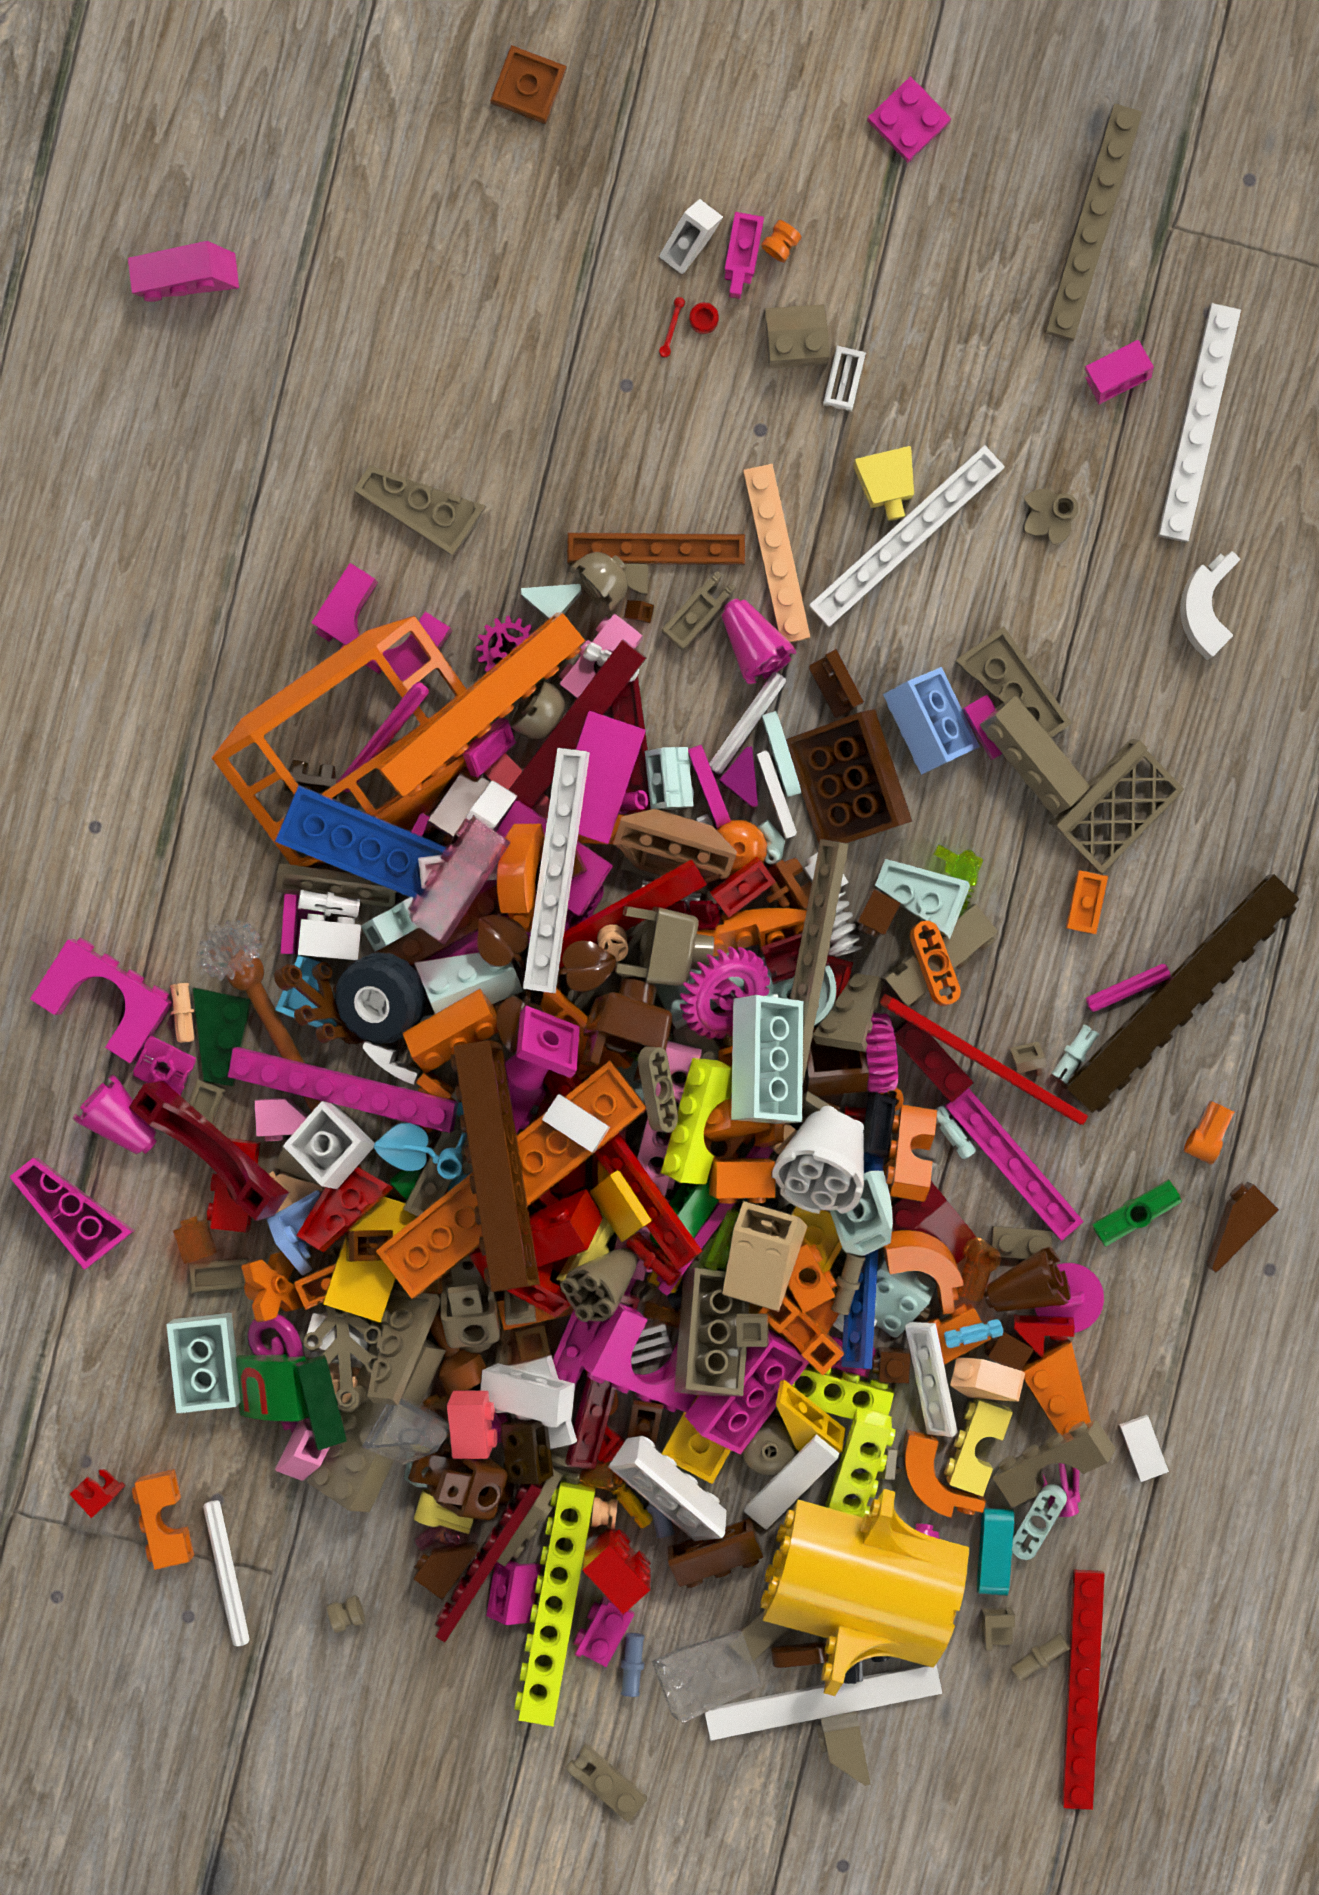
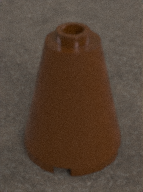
[984,1247,1071,1312]

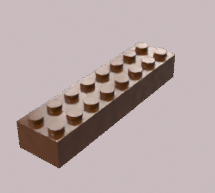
[451,1040,540,1292]

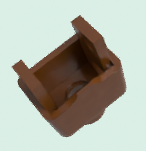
[581,979,672,1084]
[408,1444,514,1520]

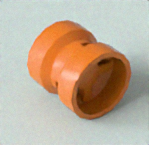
[761,220,802,263]

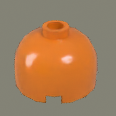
[717,820,767,877]

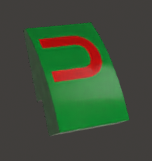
[236,1354,308,1421]

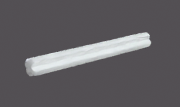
[203,1500,249,1646]

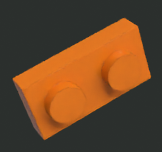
[1066,870,1108,934]

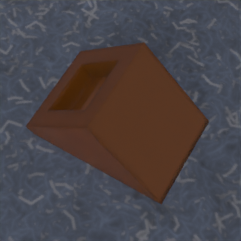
[624,600,654,623]

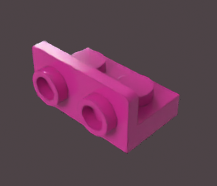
[573,1596,634,1667]

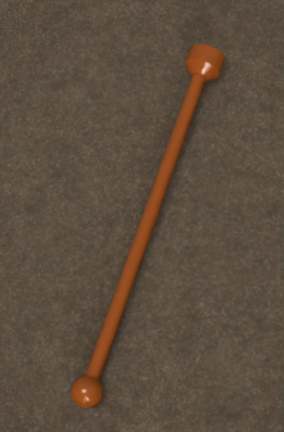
[226,952,488,1398]

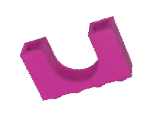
[311,563,452,682]
[30,937,173,1063]
[580,1303,697,1413]

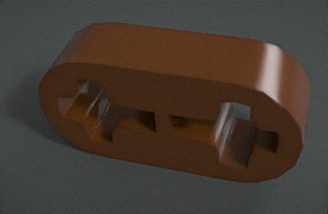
[771,1642,828,1668]

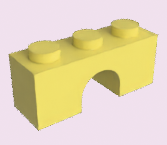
[944,1398,1013,1497]

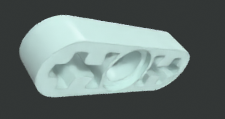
[762,711,801,797]
[1012,1484,1067,1560]

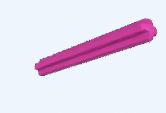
[338,682,429,793]

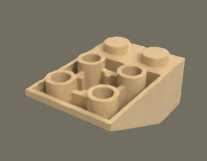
[722,1201,807,1312]

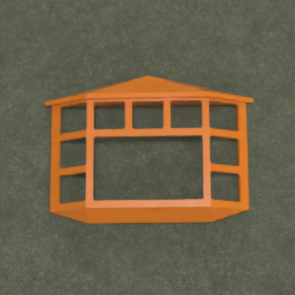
[212,616,492,868]

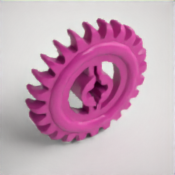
[680,946,770,1039]

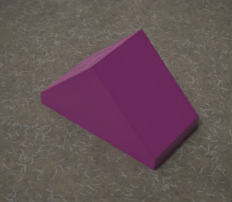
[719,746,758,808]

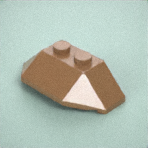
[614,809,737,882]

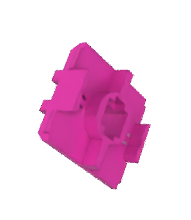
[133,1036,196,1096]

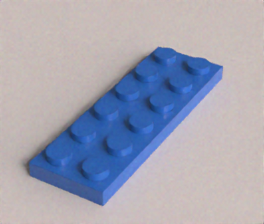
[275,785,461,910]

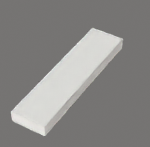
[905,1322,958,1437]
[744,1434,840,1530]

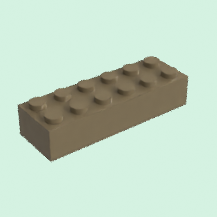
[307,1324,446,1512]

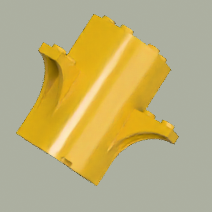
[760,1489,969,1696]

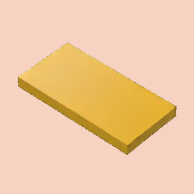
[323,1197,416,1323]

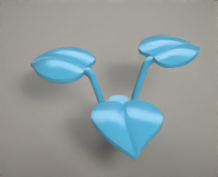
[374,1102,471,1192]

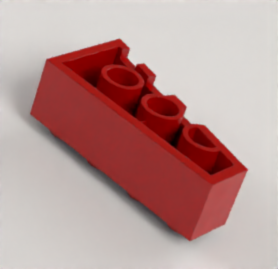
[469,1189,603,1283]

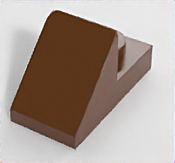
[627,1398,663,1446]

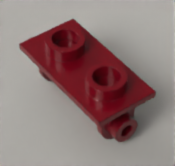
[665,900,723,930]

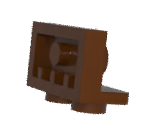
[809,649,864,718]

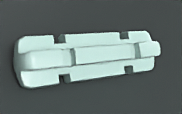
[935,1105,976,1159]

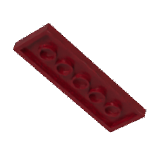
[434,1482,544,1643]

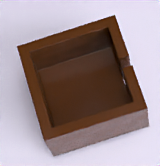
[805,1026,869,1096]

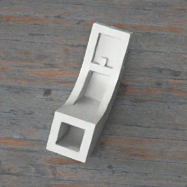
[1180,551,1241,660]

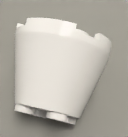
[772,1106,864,1214]

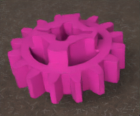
[476,616,532,673]

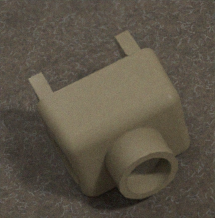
[613,906,714,986]
[441,1254,500,1353]

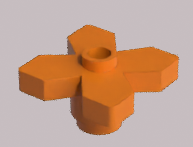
[242,1251,304,1322]

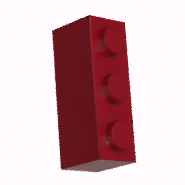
[894,1020,974,1103]

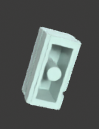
[645,747,694,810]

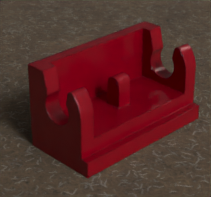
[761,933,829,984]

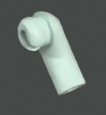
[758,819,785,865]

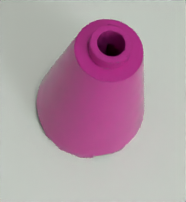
[722,599,796,684]
[72,1074,157,1155]

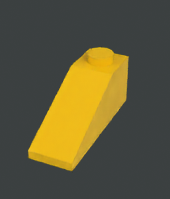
[776,1380,846,1453]

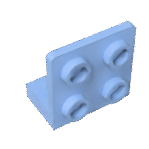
[266,1190,322,1276]

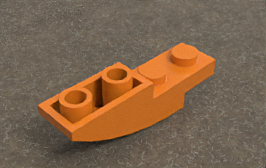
[697,908,807,957]

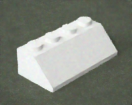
[608,1436,727,1541]

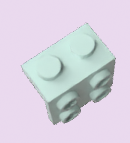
[875,1256,936,1337]

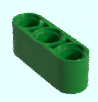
[650,1176,718,1250]

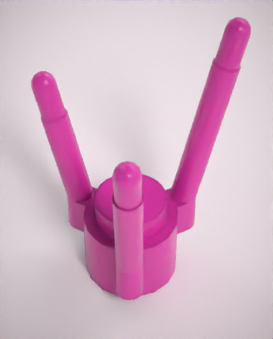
[1042,1463,1081,1517]

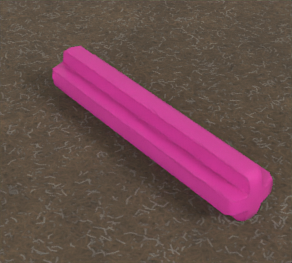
[1086,964,1171,1012]

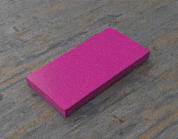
[576,711,646,844]
[487,801,613,916]

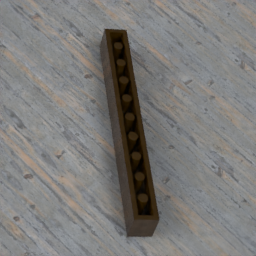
[1063,874,1299,1113]

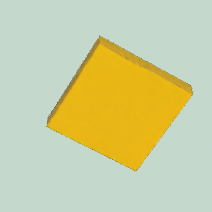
[589,1170,651,1242]

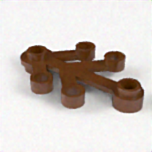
[274,962,364,1045]

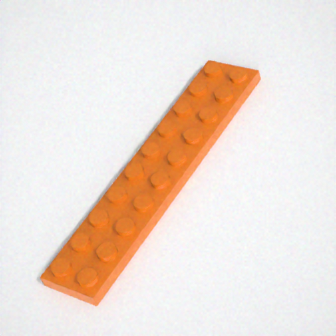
[376,1061,646,1299]

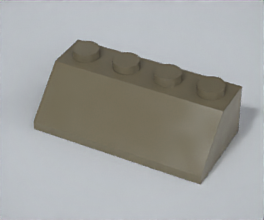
[674,1268,750,1396]

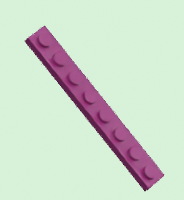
[228,1047,459,1133]

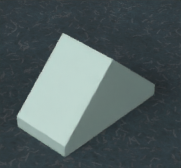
[521,584,582,619]

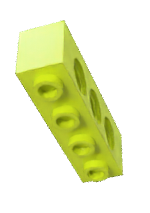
[792,1366,894,1419]
[825,1407,896,1518]

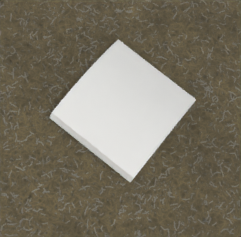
[363,1041,423,1085]

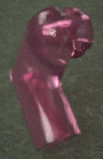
[414,1525,460,1551]

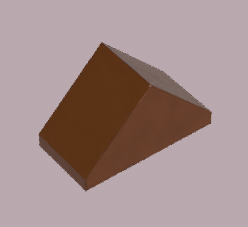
[346,1230,393,1262]

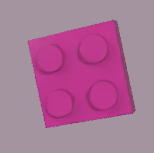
[867,76,951,163]

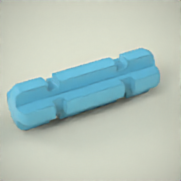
[944,1319,1003,1348]

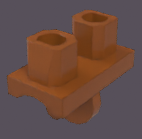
[766,858,812,910]

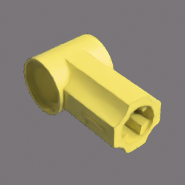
[414,1489,474,1534]

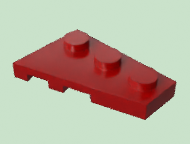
[296,1167,393,1252]

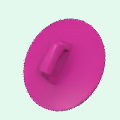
[1034,1263,1104,1333]

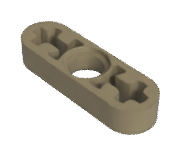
[638,1046,678,1133]

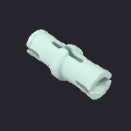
[1051,1024,1100,1084]

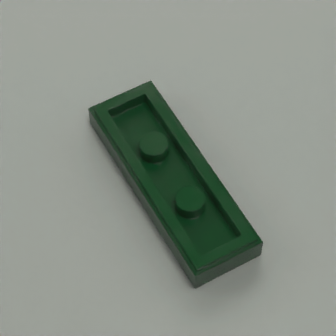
[295,1355,347,1451]

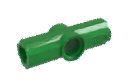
[1091,1179,1182,1247]

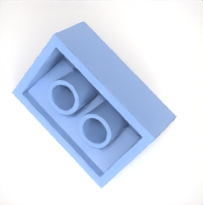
[883,667,980,775]

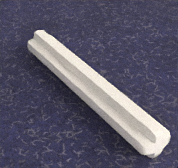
[709,672,786,774]

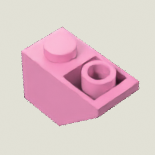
[255,1097,309,1141]
[275,1418,330,1481]

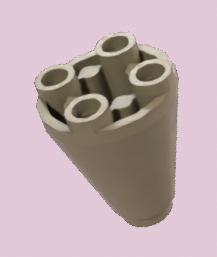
[561,1248,638,1322]

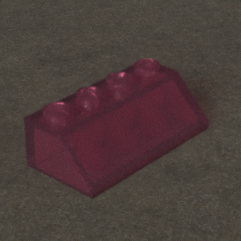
[408,814,511,945]

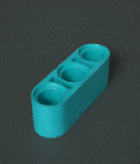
[977,1508,1014,1596]

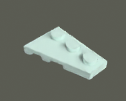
[875,859,970,939]

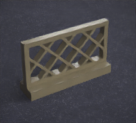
[1049,739,1184,874]

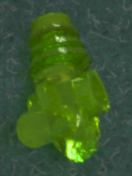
[933,844,983,910]

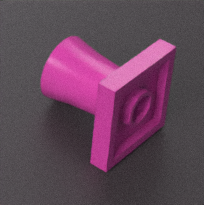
[505,1006,580,1091]

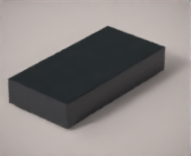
[863,1093,896,1158]

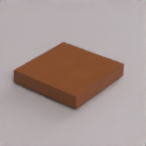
[490,45,567,124]

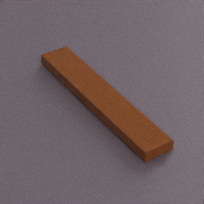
[567,533,745,565]

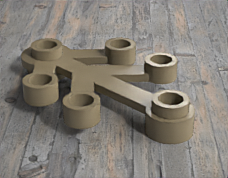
[303,1306,382,1412]

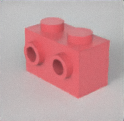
[447,1391,497,1459]

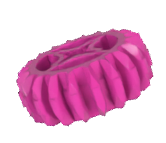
[866,1013,899,1093]

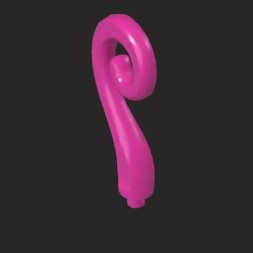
[248,1314,304,1433]

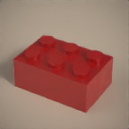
[582,1528,651,1615]

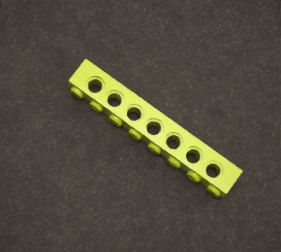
[514,1480,596,1727]

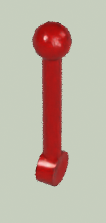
[659,297,685,358]

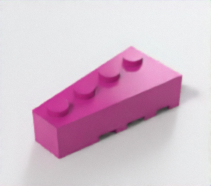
[9,1157,135,1270]

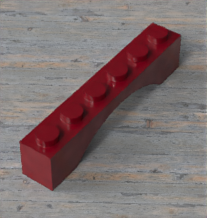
[129,1081,289,1221]

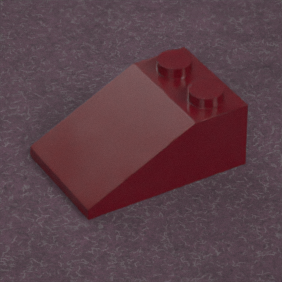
[891,1181,982,1264]

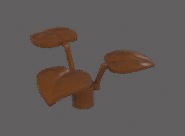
[477,915,616,1053]

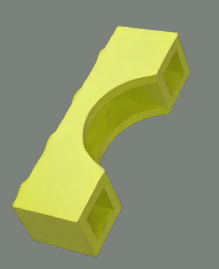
[661,1058,732,1184]

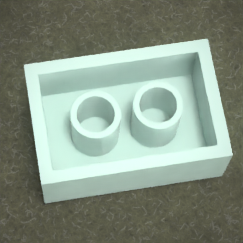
[167,1313,241,1413]

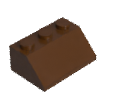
[667,1517,764,1588]

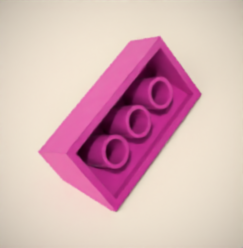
[685,1328,809,1455]

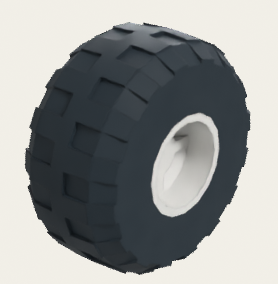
[335,952,426,1044]

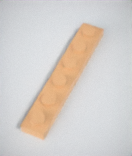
[743,464,810,643]

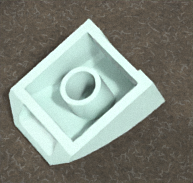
[830,1171,893,1256]

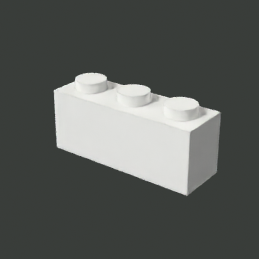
[481,1363,575,1427]

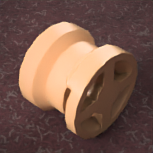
[597,924,629,962]
[591,1497,618,1529]

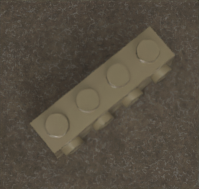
[979,695,1090,816]

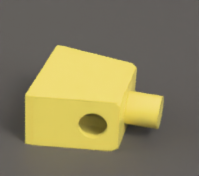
[853,446,914,521]

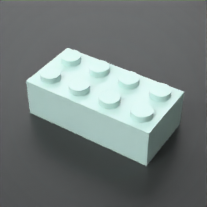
[731,995,804,1124]

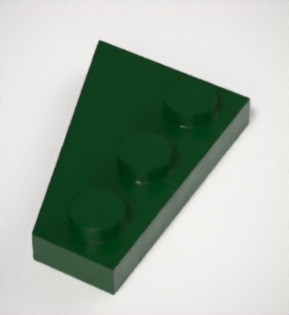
[193,987,252,1086]

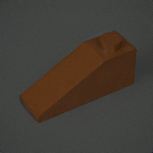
[1206,1182,1279,1273]

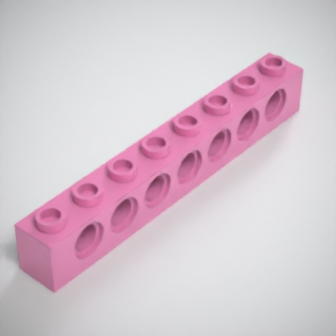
[614,1041,702,1281]

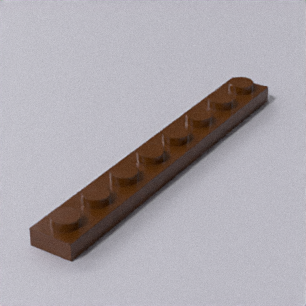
[374,849,587,967]

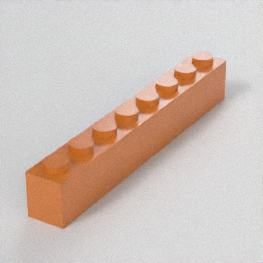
[376,612,585,797]

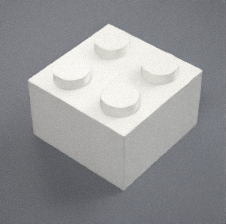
[283,1101,375,1189]

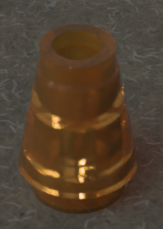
[580,1461,625,1491]

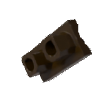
[282,760,338,799]

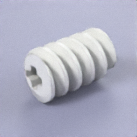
[828,892,863,957]

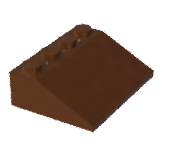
[786,709,912,844]

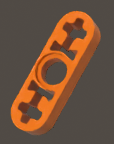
[910,921,961,1006]

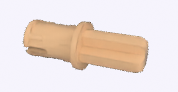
[170,983,195,1043]

